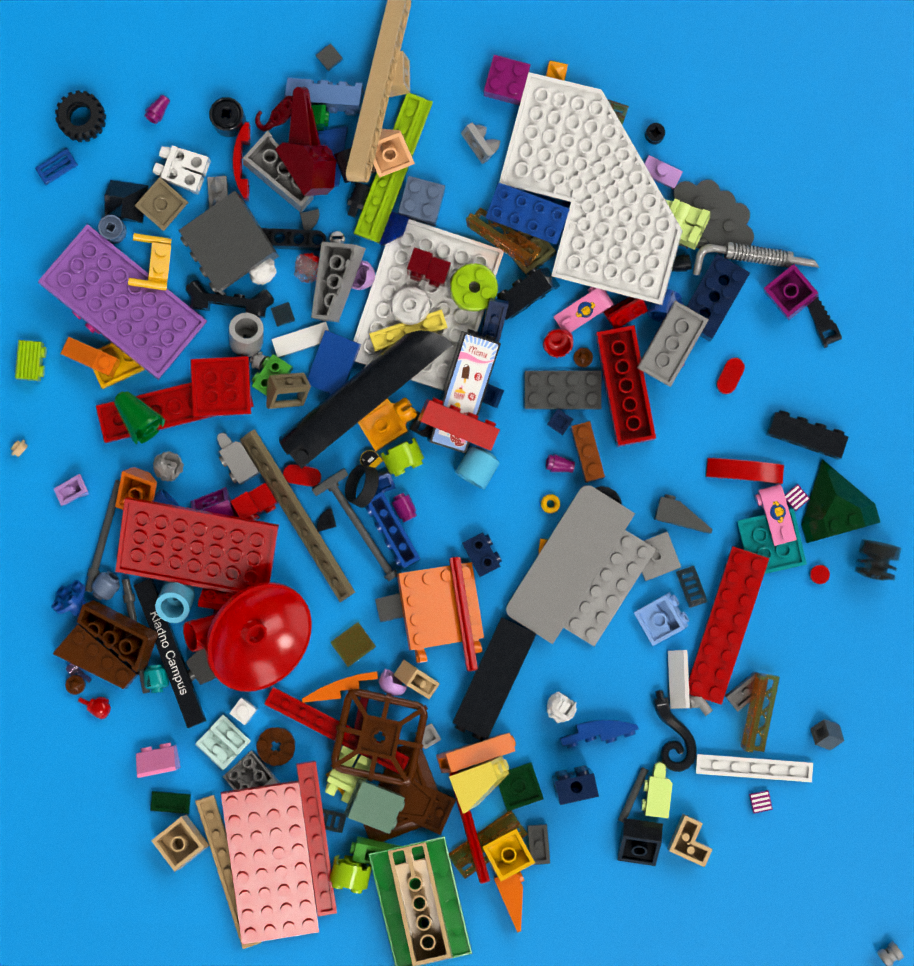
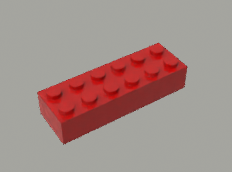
[595,325,656,447]

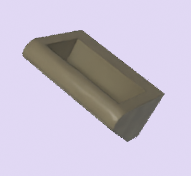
[266,373,311,409]

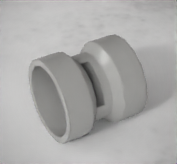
[877,941,904,966]

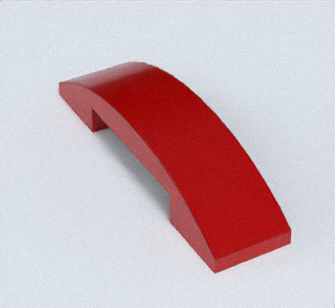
[233,122,251,201]
[706,458,784,484]

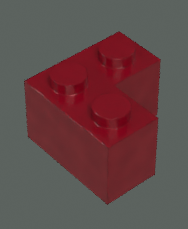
[407,247,451,288]

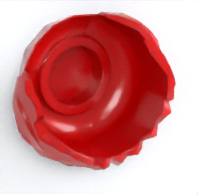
[543,329,574,358]

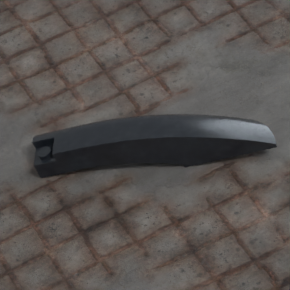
[279,330,453,469]

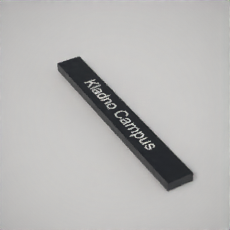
[134,578,207,728]

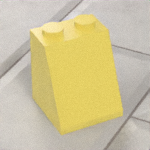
[449,756,509,813]

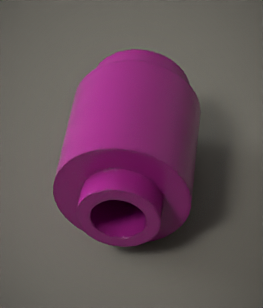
[392,493,417,522]

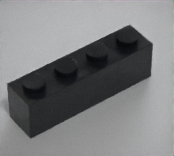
[766,410,849,460]

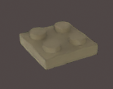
[134,177,189,231]

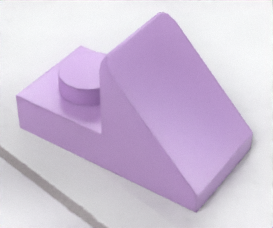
[54,474,89,506]

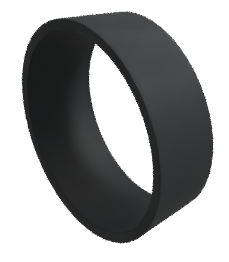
[345,465,379,508]

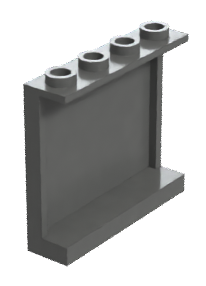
[179,191,279,295]

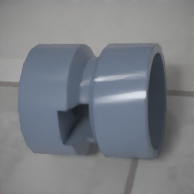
[98,215,127,244]

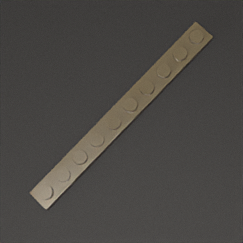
[240,429,356,602]

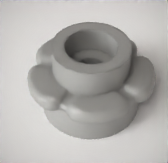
[250,351,267,370]

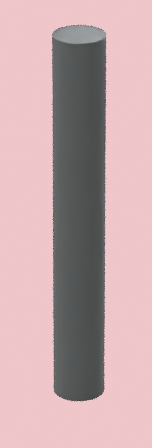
[618,767,649,822]

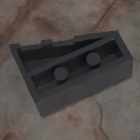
[496,268,560,320]

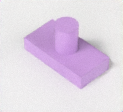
[645,155,683,190]

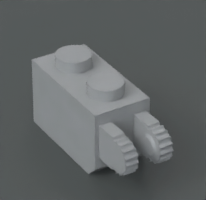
[217,433,260,485]

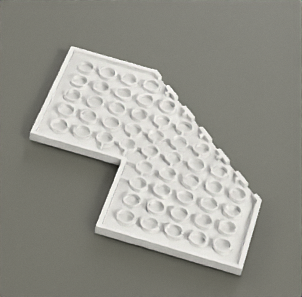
[499,72,683,305]

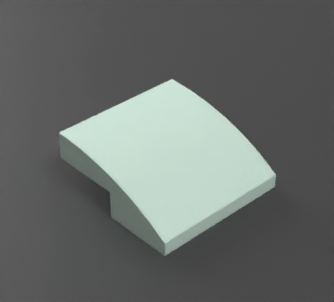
[195,715,251,771]

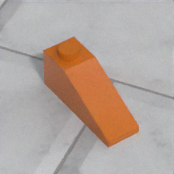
[60,337,121,378]
[494,871,525,933]

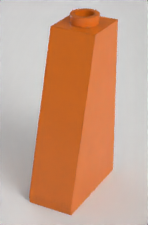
[436,733,516,773]

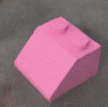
[136,742,181,778]

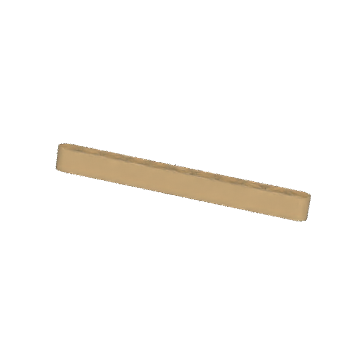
[346,0,411,183]

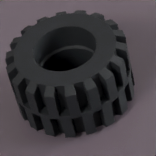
[55,90,106,142]

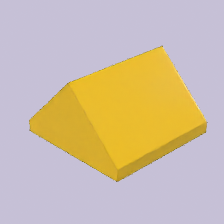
[482,828,535,882]

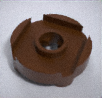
[257,727,295,766]

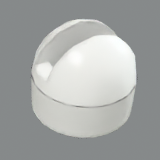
[330,231,345,244]

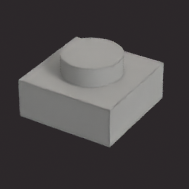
[415,723,441,749]

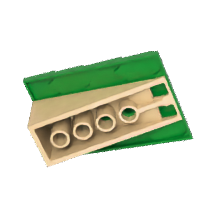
[369,836,472,966]

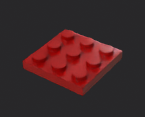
[191,356,252,417]

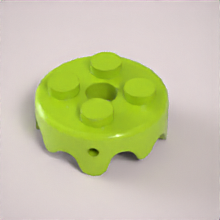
[450,263,498,312]

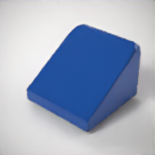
[377,467,396,494]

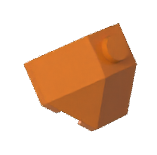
[115,467,157,510]

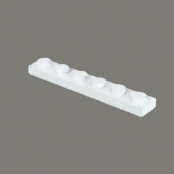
[695,754,813,782]

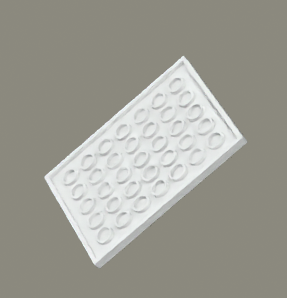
[353,215,504,391]

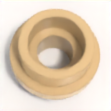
[10,440,28,457]

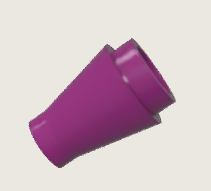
[144,95,170,124]
[546,454,575,473]

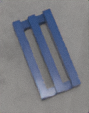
[35,148,78,185]

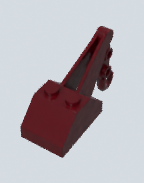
[255,87,336,196]

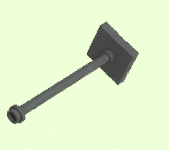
[312,468,397,581]

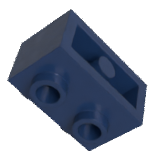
[462,532,502,577]

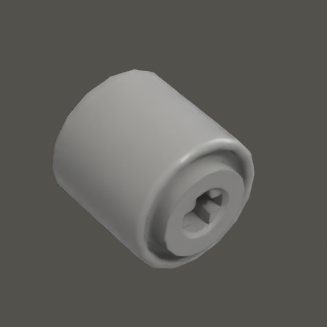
[229,313,264,357]

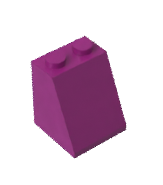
[191,487,238,517]

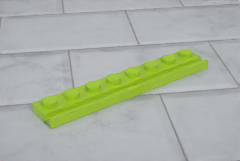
[354,93,433,244]

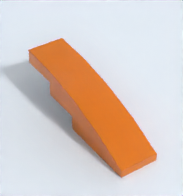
[302,671,379,703]

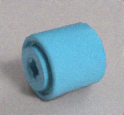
[455,446,500,490]
[155,581,195,623]

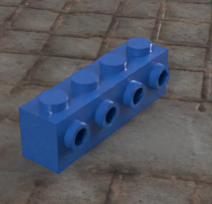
[365,491,421,569]

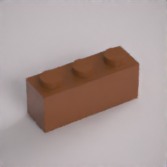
[570,421,605,483]

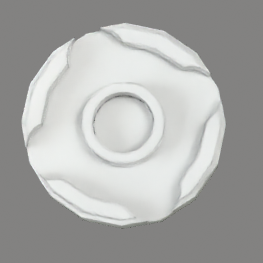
[391,287,430,325]

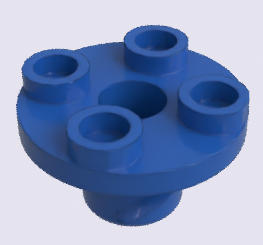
[51,580,87,616]

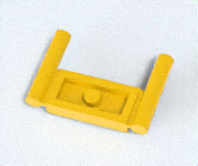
[128,233,172,291]

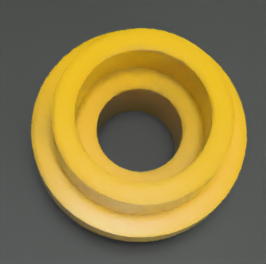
[541,494,560,513]

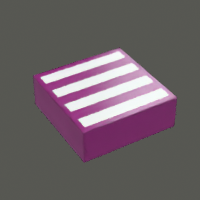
[785,484,810,511]
[749,790,773,813]

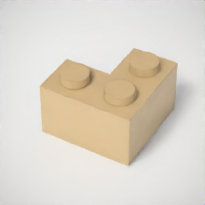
[667,814,713,867]

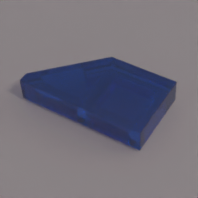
[380,211,410,246]

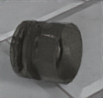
[854,539,902,581]

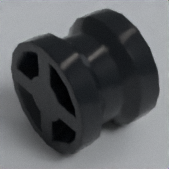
[645,123,665,145]

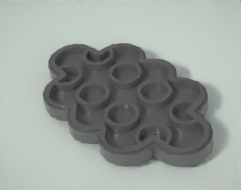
[673,180,754,246]

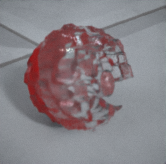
[294,253,319,283]

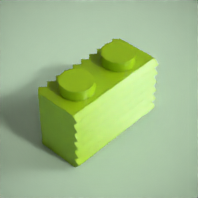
[15,340,47,381]

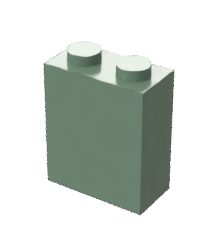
[344,778,405,834]

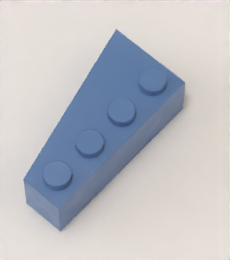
[285,78,364,116]

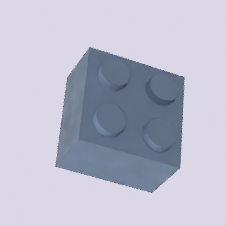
[398,176,445,226]

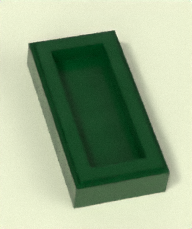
[150,791,191,814]

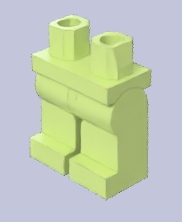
[665,199,710,250]
[325,745,377,804]

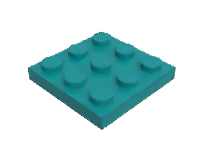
[737,508,807,574]

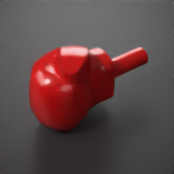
[78,697,111,719]

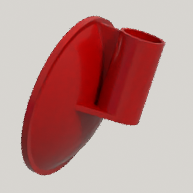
[183,582,312,692]

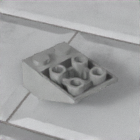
[223,750,281,790]

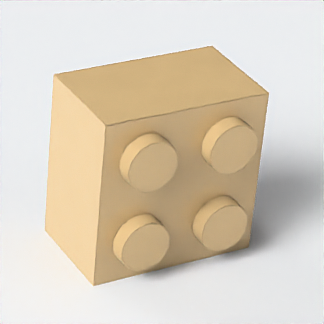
[151,815,210,872]

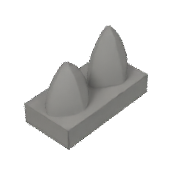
[461,122,500,164]
[207,176,228,208]

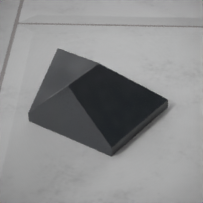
[105,180,149,223]

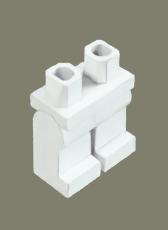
[153,145,211,195]

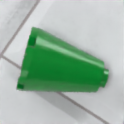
[114,391,165,444]

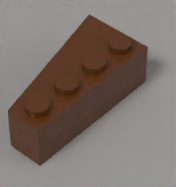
[77,600,159,672]
[53,624,139,689]

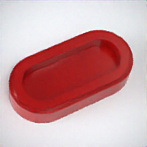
[716,358,745,394]
[283,464,322,487]

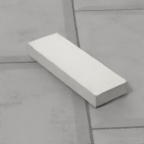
[272,322,329,358]
[668,650,690,709]

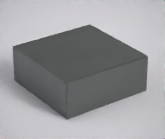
[316,43,343,71]

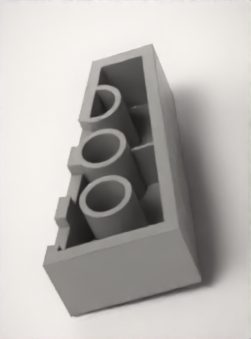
[243,131,314,213]
[311,242,366,322]

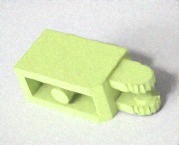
[641,762,673,818]

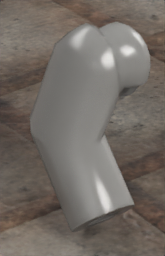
[689,695,713,716]

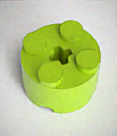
[380,437,424,477]
[330,855,372,894]

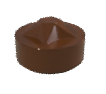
[574,348,593,368]
[65,675,86,695]

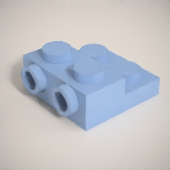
[634,592,689,646]

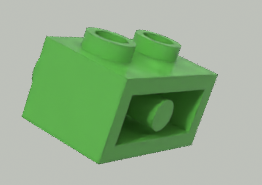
[251,354,293,396]

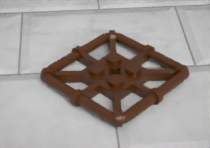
[331,688,428,786]

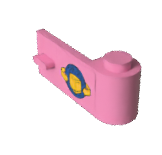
[554,287,614,333]
[755,484,797,546]

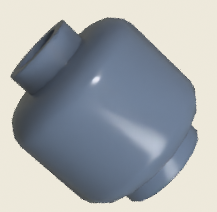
[91,571,120,600]

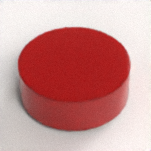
[810,565,830,584]

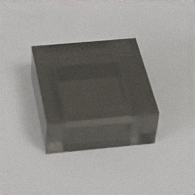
[271,302,295,327]

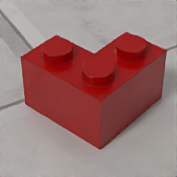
[230,483,278,520]

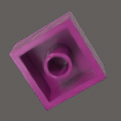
[484,55,531,106]
[764,264,819,321]

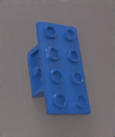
[486,183,570,244]

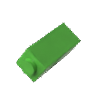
[350,836,400,865]

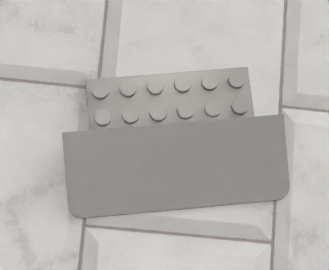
[506,485,656,647]

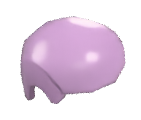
[351,260,375,290]
[379,668,407,696]

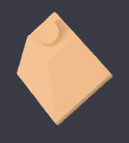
[373,129,415,178]

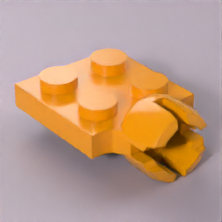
[358,398,417,452]

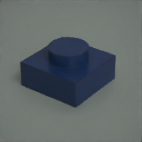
[482,384,504,408]
[547,409,574,436]

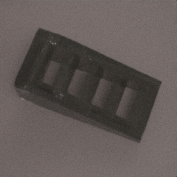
[676,566,708,608]
[322,808,346,833]

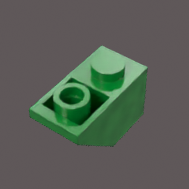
[312,105,330,131]

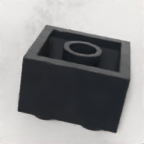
[617,818,663,866]

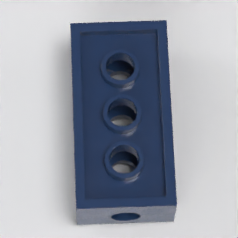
[686,254,750,341]
[552,765,599,805]

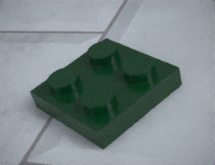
[499,762,544,812]

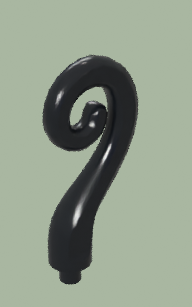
[653,690,697,772]

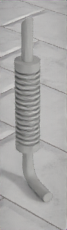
[693,242,820,275]

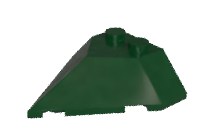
[801,459,880,543]

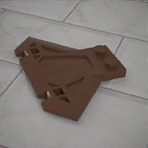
[363,745,456,842]

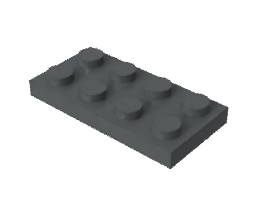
[525,371,601,410]

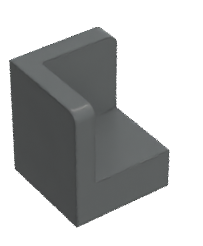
[810,719,844,750]

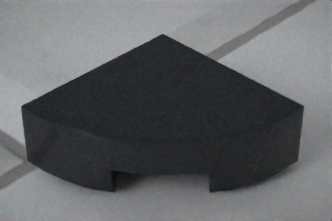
[317,508,337,532]

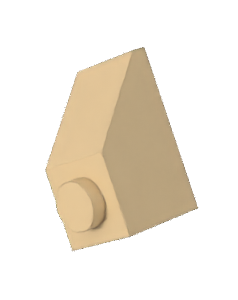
[389,51,410,97]
[393,660,440,699]

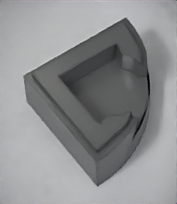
[300,209,320,230]

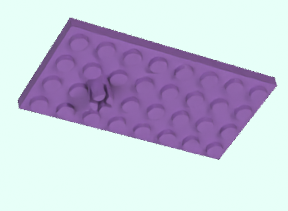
[38,224,207,380]

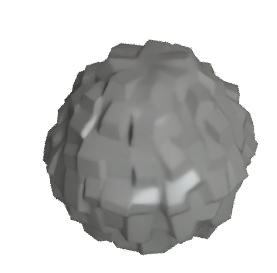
[153,451,184,481]

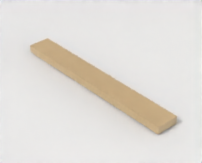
[195,795,262,949]

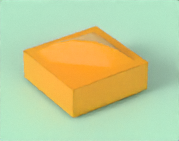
[546,61,568,81]

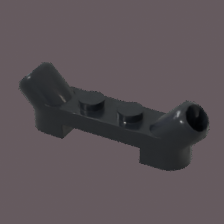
[185,280,274,318]

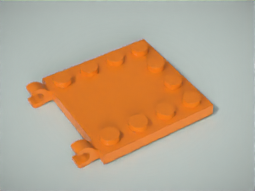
[397,562,484,663]

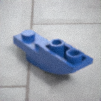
[560,720,639,748]

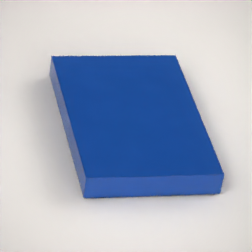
[307,330,361,394]

